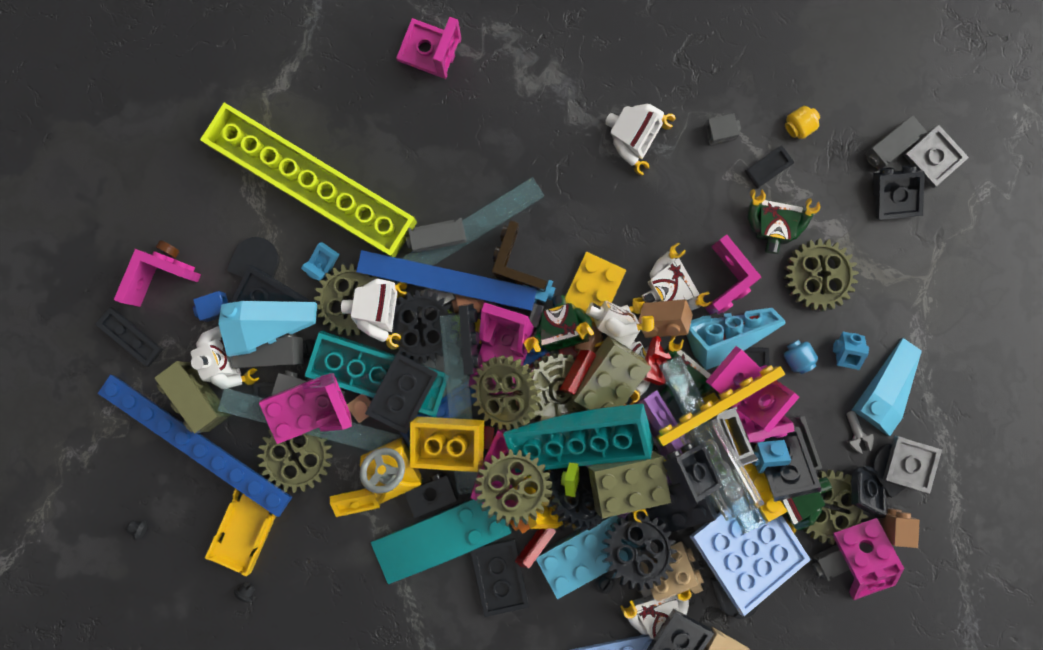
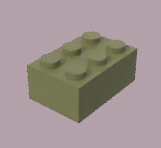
[571,336,651,410]
[155,361,231,434]
[588,451,671,518]

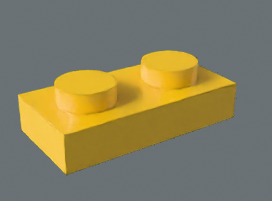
[330,488,380,517]

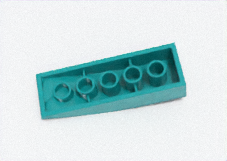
[305,331,450,417]
[503,403,653,473]
[371,498,512,584]

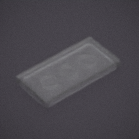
[680,419,765,521]

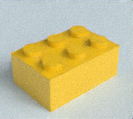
[410,416,484,472]

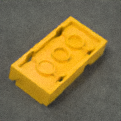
[205,484,287,576]

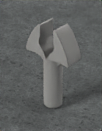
[846,411,874,454]

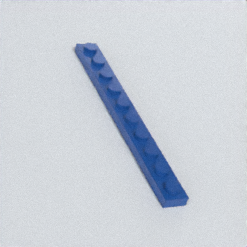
[98,375,292,517]

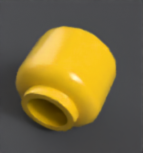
[785,106,820,139]

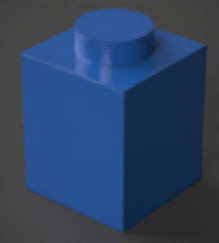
[193,291,229,322]

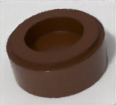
[156,240,180,259]

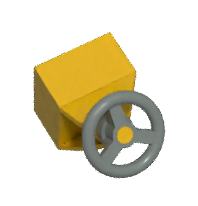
[360,437,421,504]

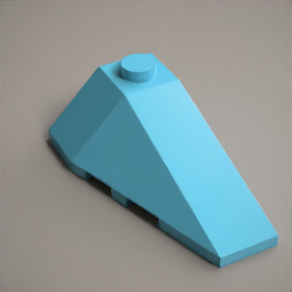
[218,301,317,357]
[687,308,785,370]
[852,338,922,436]

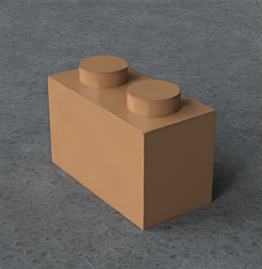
[638,299,693,338]
[879,509,920,548]

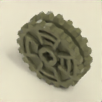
[520,354,588,422]

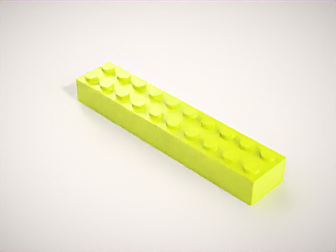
[200,102,417,257]

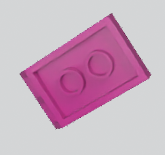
[467,303,535,395]
[259,373,352,444]

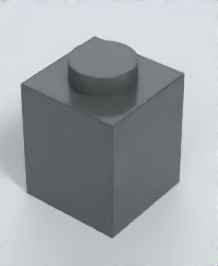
[704,113,741,146]

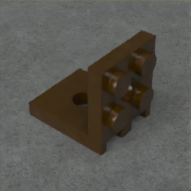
[492,220,547,292]

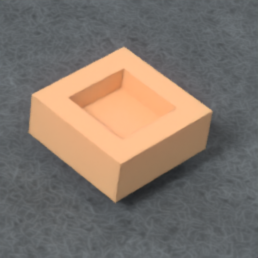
[347,394,371,423]

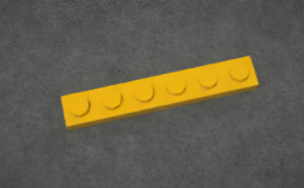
[655,365,786,446]
[693,393,788,523]

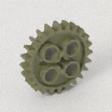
[783,238,859,311]
[314,264,378,336]
[471,355,542,431]
[257,429,333,493]
[475,449,552,527]
[803,469,868,545]

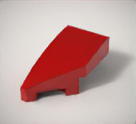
[643,336,671,386]

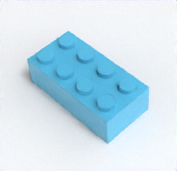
[536,515,638,599]

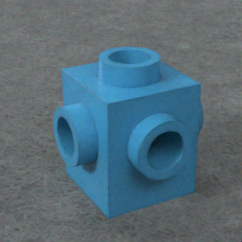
[833,332,869,370]

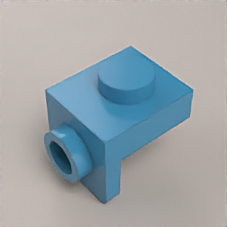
[301,242,340,281]
[523,280,556,304]
[752,440,791,474]

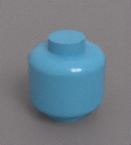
[784,340,818,374]

